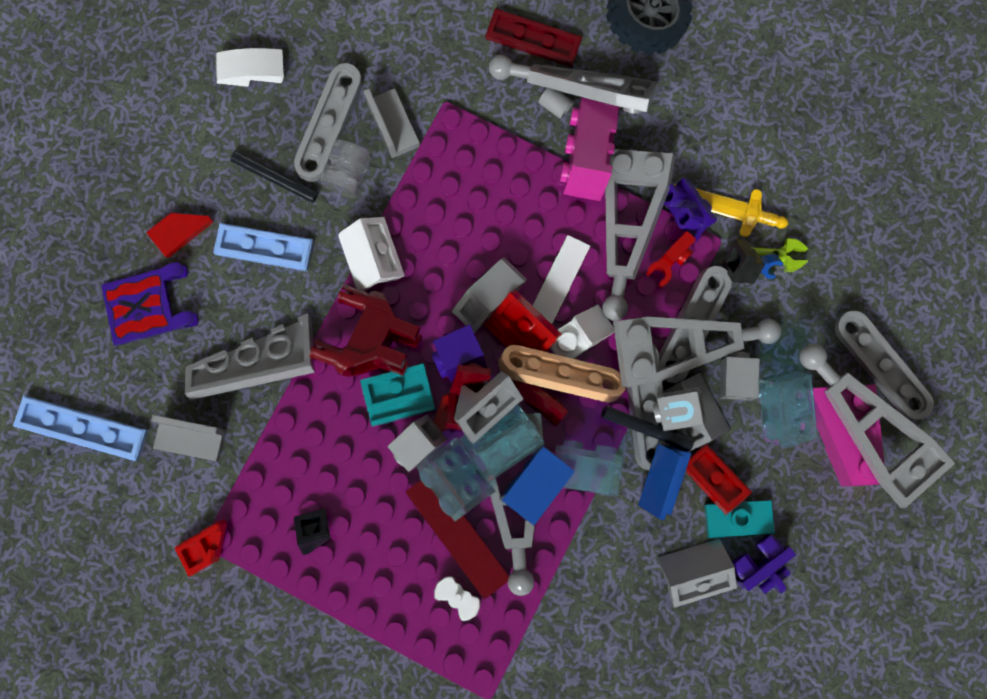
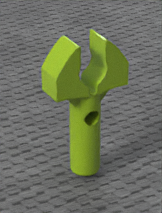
[751,238,808,272]

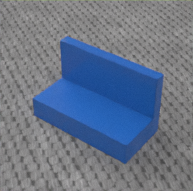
[638,443,691,520]
[499,446,575,526]

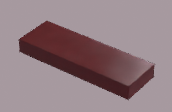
[485,8,582,68]

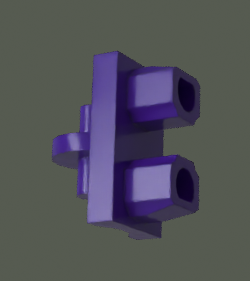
[664,178,717,242]
[732,534,796,594]

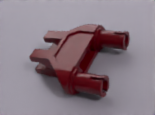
[309,284,422,377]

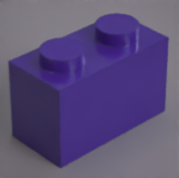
[431,325,487,383]

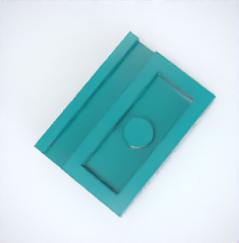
[360,363,436,427]

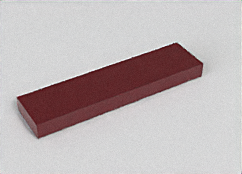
[405,472,509,600]

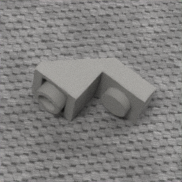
[452,258,527,334]

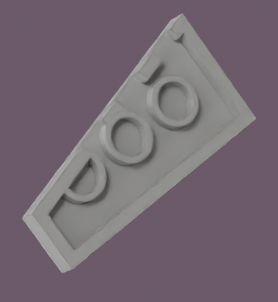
[185,313,315,400]

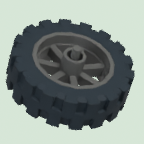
[606,0,692,55]

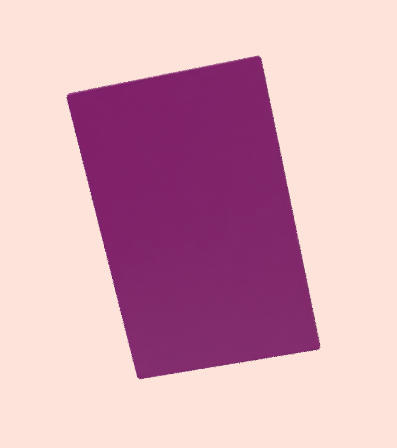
[212,102,721,699]

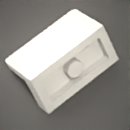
[339,217,405,291]

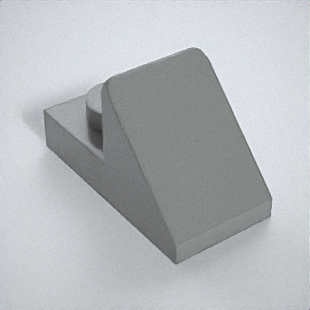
[454,371,523,444]

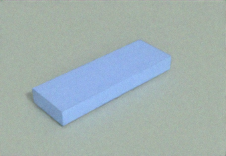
[213,223,314,271]

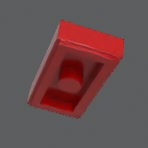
[686,444,752,515]

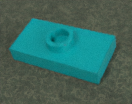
[704,500,775,538]

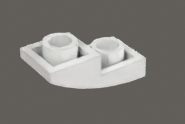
[216,48,284,86]

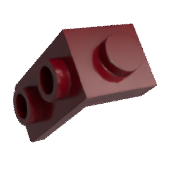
[445,363,491,430]
[512,380,568,426]

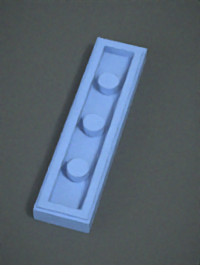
[13,395,149,461]

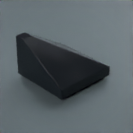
[294,508,331,555]

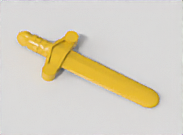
[674,184,788,237]

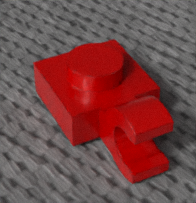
[646,231,696,288]

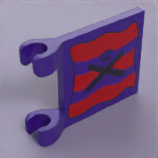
[101,262,199,346]

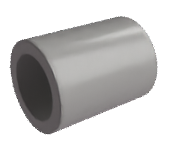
[538,88,574,119]

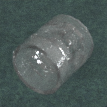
[318,140,373,198]

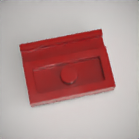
[484,289,562,352]

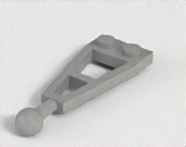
[489,54,658,114]
[602,149,675,321]
[613,317,781,387]
[799,343,955,508]
[477,413,544,596]

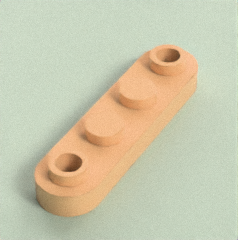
[498,345,626,402]

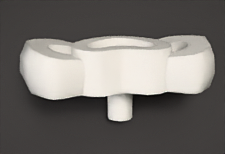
[434,576,481,621]

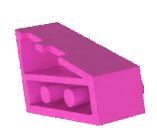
[560,97,619,201]
[800,384,885,486]

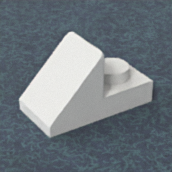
[550,305,615,359]

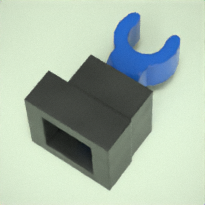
[722,239,783,284]

